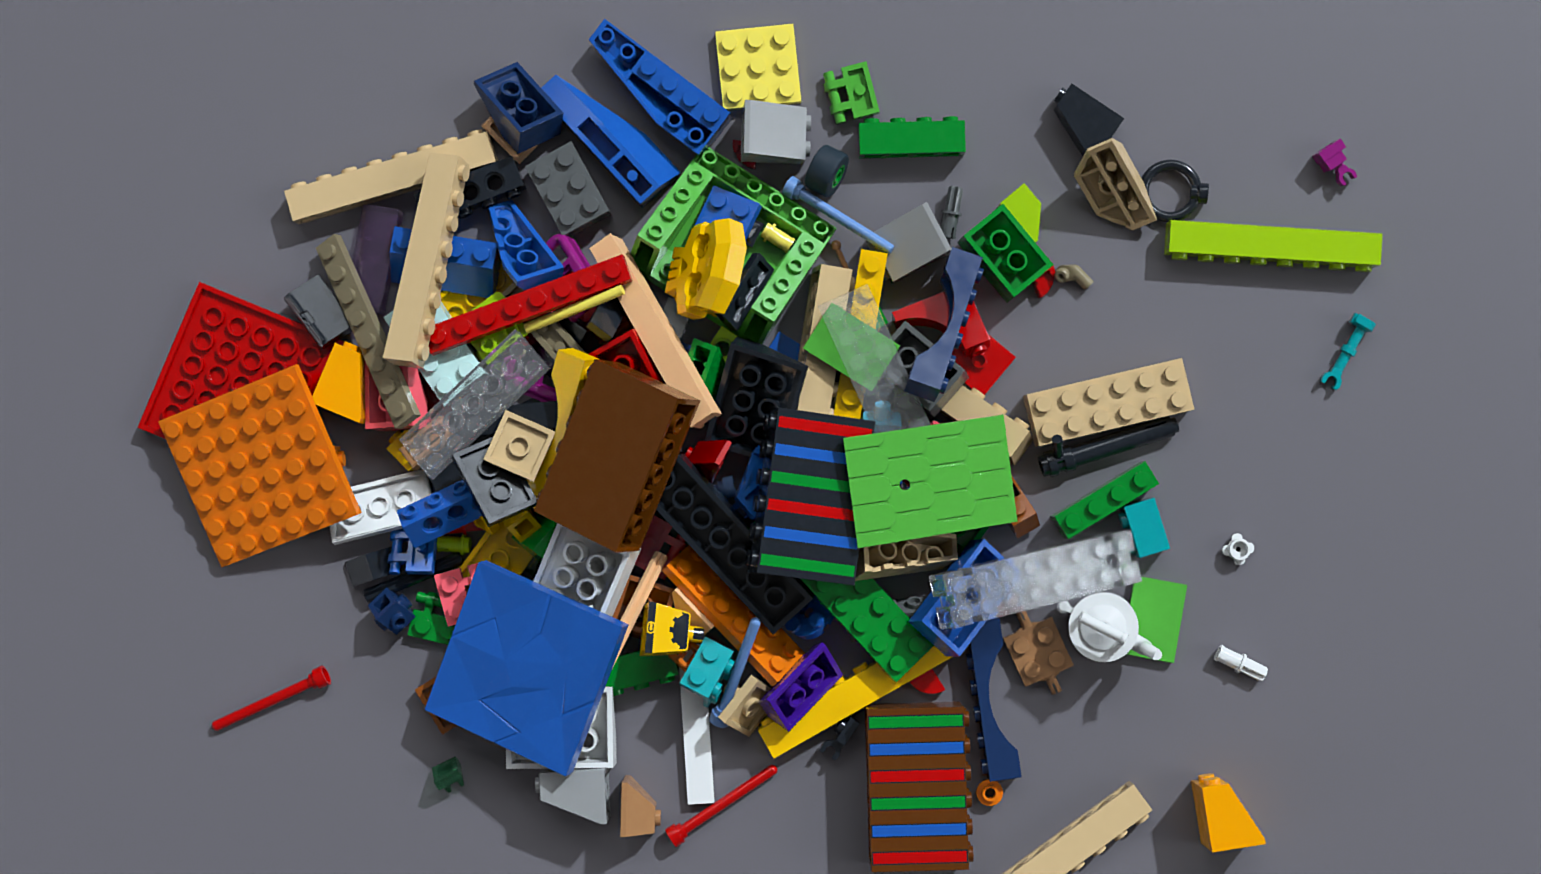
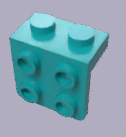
[679,636,735,708]

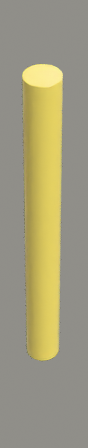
[524,285,625,333]

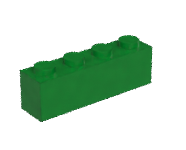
[858,116,966,159]
[1050,461,1159,539]
[605,650,679,696]

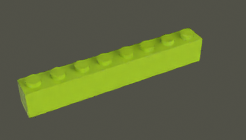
[1164,220,1382,272]

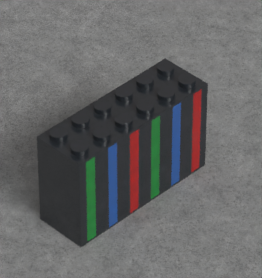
[745,407,875,586]

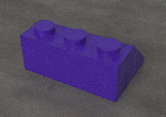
[759,642,843,732]

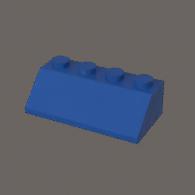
[390,226,501,298]

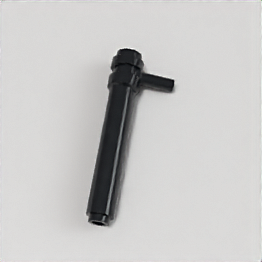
[1038,416,1179,478]

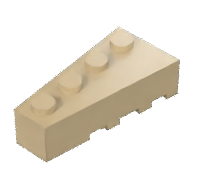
[855,533,958,581]

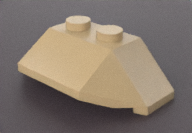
[1074,138,1157,230]

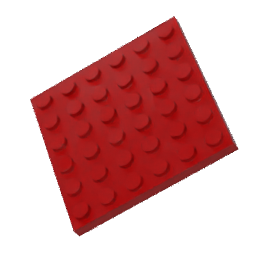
[137,282,345,439]

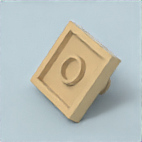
[483,410,555,482]
[718,675,772,737]

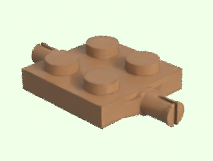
[1003,608,1074,695]

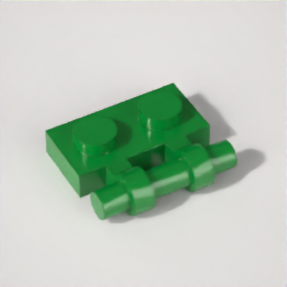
[407,591,456,645]

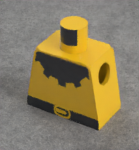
[640,602,704,656]

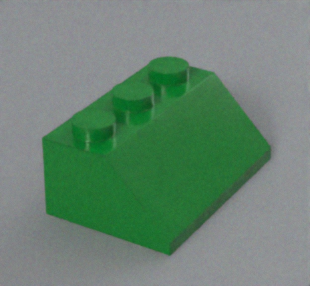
[957,204,1054,303]

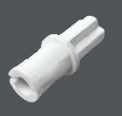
[1214,645,1268,681]

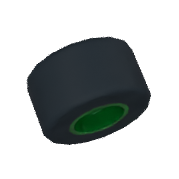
[805,145,849,197]

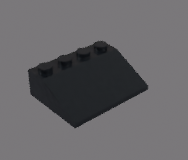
[705,336,809,457]

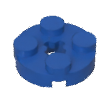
[785,595,834,639]

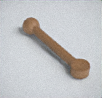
[831,240,856,291]

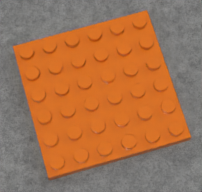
[158,364,362,568]

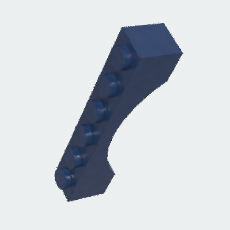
[904,247,984,402]
[966,617,1022,782]

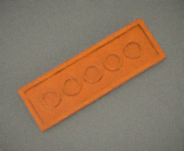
[662,545,805,687]

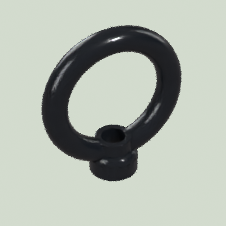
[1141,159,1209,222]

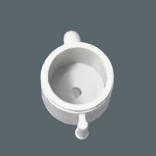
[1057,592,1162,662]

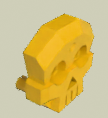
[665,218,747,320]

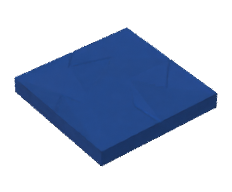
[425,560,629,776]

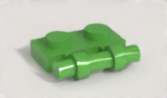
[823,61,880,125]

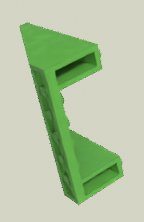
[630,147,837,344]

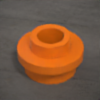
[976,779,1003,806]

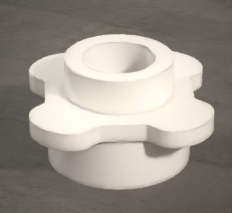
[1222,533,1254,565]

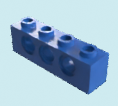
[397,480,482,548]

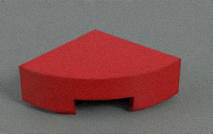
[1032,265,1055,298]
[909,669,946,694]

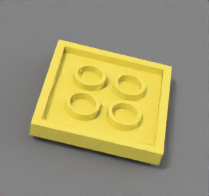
[715,24,801,111]

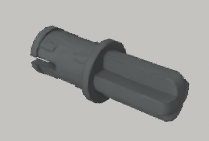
[940,186,963,239]

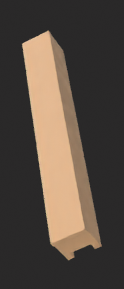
[589,233,722,429]

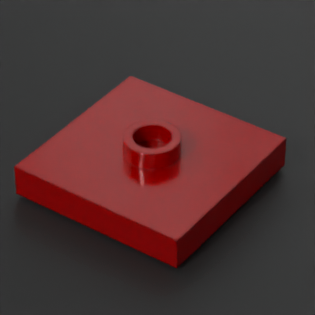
[952,334,1016,395]

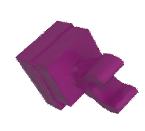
[1312,138,1357,187]

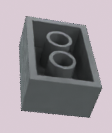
[525,141,612,237]
[883,321,969,417]

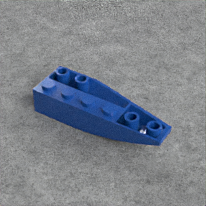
[589,19,732,155]
[541,75,681,208]

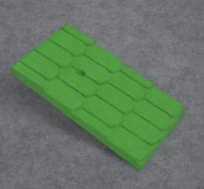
[843,414,1018,548]

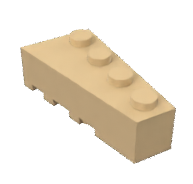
[940,385,1033,465]

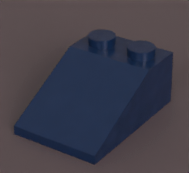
[474,62,564,154]

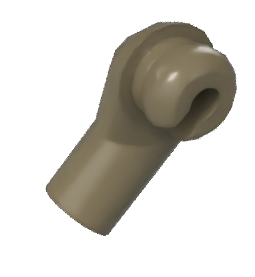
[1055,264,1094,290]

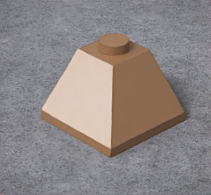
[620,775,661,837]

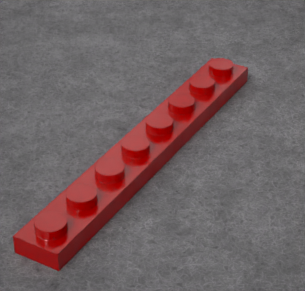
[429,254,633,356]

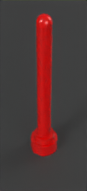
[212,665,331,731]
[665,765,778,847]

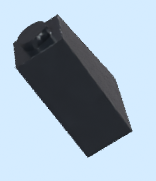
[1054,83,1124,157]

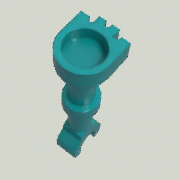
[1319,313,1376,390]

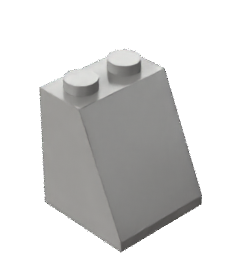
[741,100,811,164]
[866,202,952,284]
[535,768,611,824]

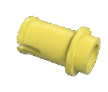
[760,223,795,253]

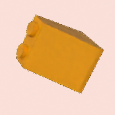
[312,341,365,424]
[1191,773,1266,852]

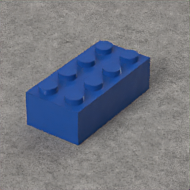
[908,539,1021,657]

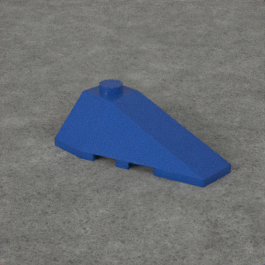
[488,200,564,290]

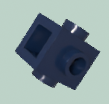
[368,587,416,635]

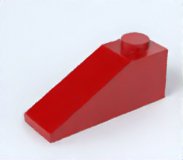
[685,440,732,483]

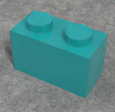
[1118,498,1170,558]

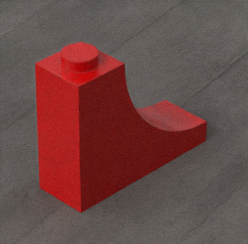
[892,292,990,357]

